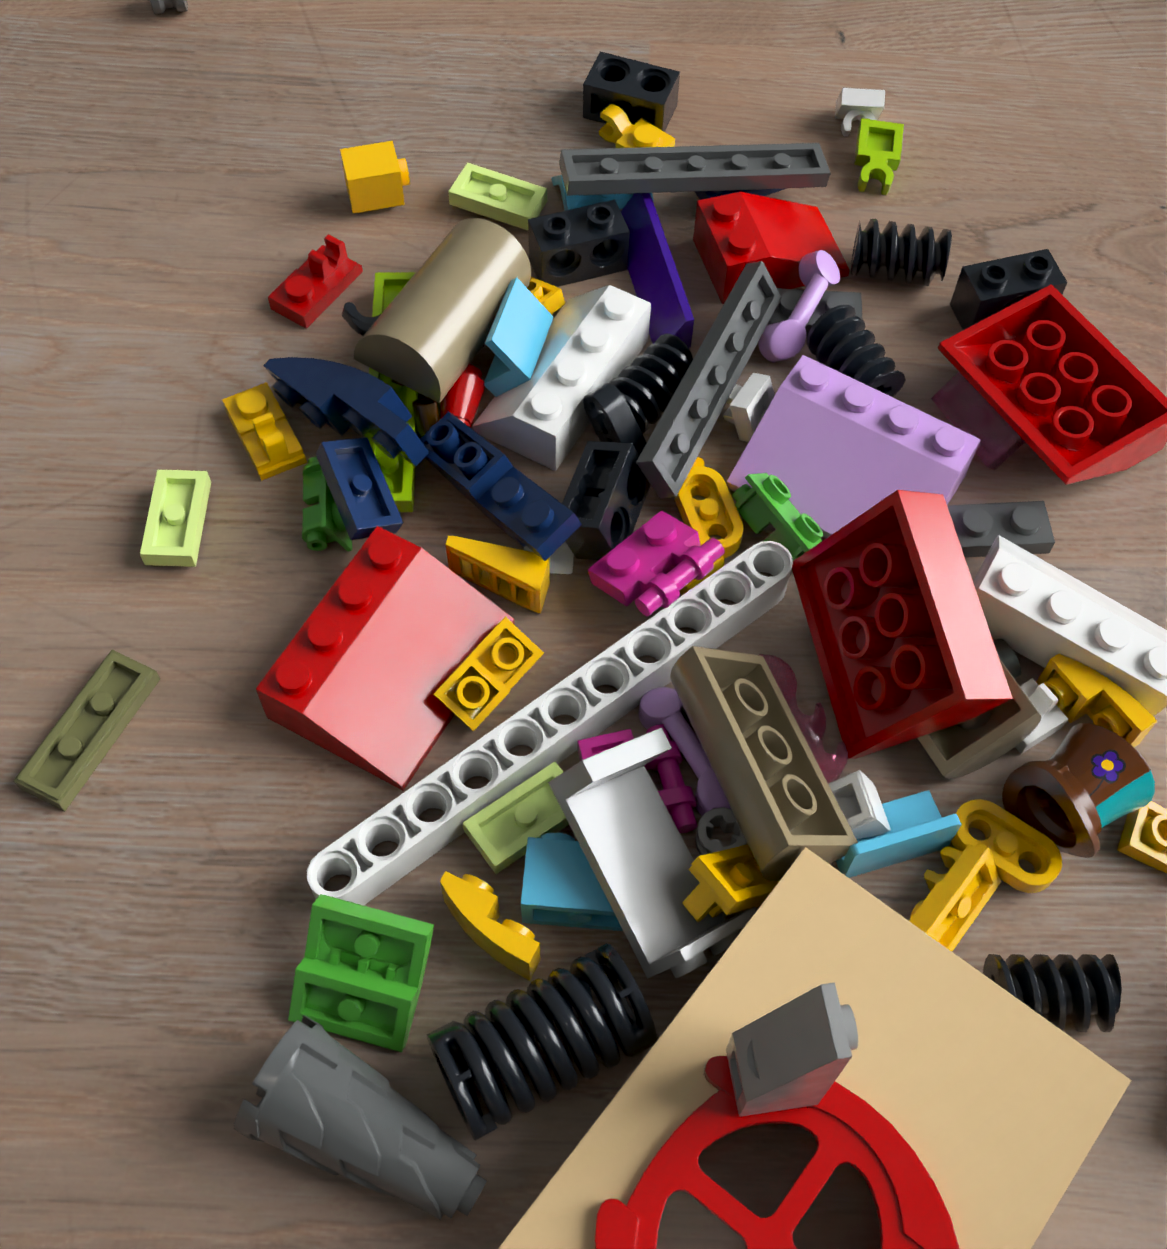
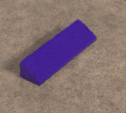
[621,193,694,348]

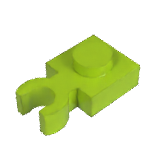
[854,118,904,195]

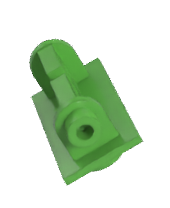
[302,457,352,552]
[732,473,823,570]

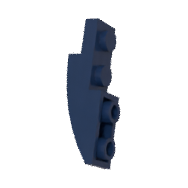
[263,357,429,467]
[420,411,582,561]

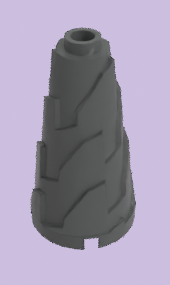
[234,1015,487,1220]

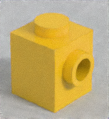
[340,141,410,214]

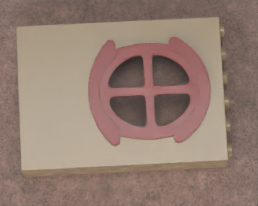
[498,847,1132,1249]

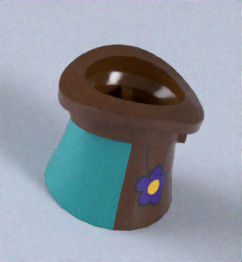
[1002,723,1155,858]

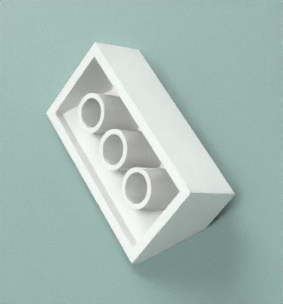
[472,285,651,471]
[973,535,1167,717]

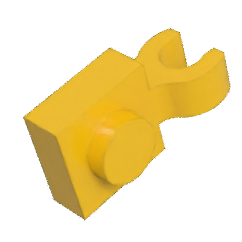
[599,104,676,148]

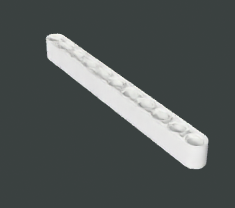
[307,541,793,905]

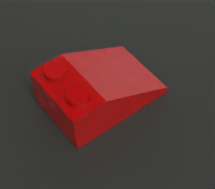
[693,192,850,304]

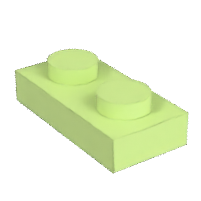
[448,162,547,230]
[140,470,211,567]
[463,762,569,874]

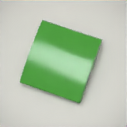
[288,894,434,1052]

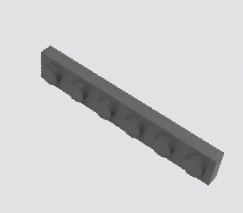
[559,143,831,196]
[636,261,781,498]

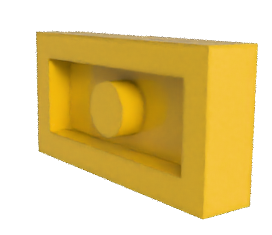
[222,382,307,481]
[909,843,1002,951]
[682,845,779,922]

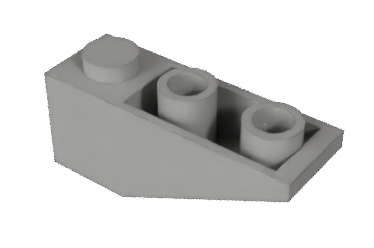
[726,982,858,1117]

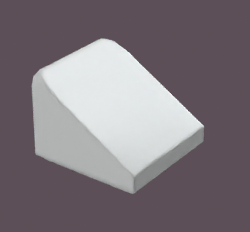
[828,770,891,839]

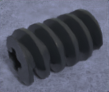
[851,219,952,286]
[806,305,906,397]
[609,334,693,434]
[983,954,1122,1032]

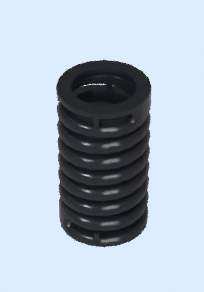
[427,943,657,1140]

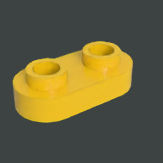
[675,466,743,558]
[951,799,1062,893]

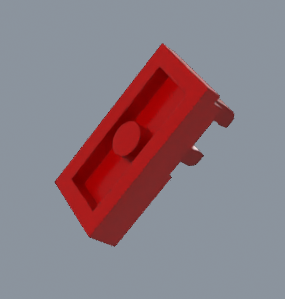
[268,234,363,329]

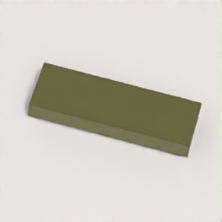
[13,650,160,812]

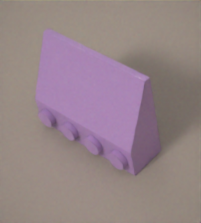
[726,355,981,538]

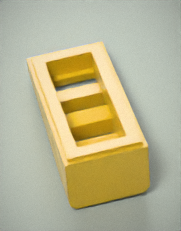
[445,535,550,613]

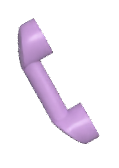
[758,250,840,362]
[639,687,731,816]

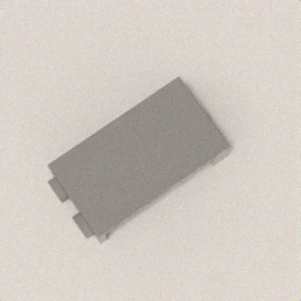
[548,728,757,979]

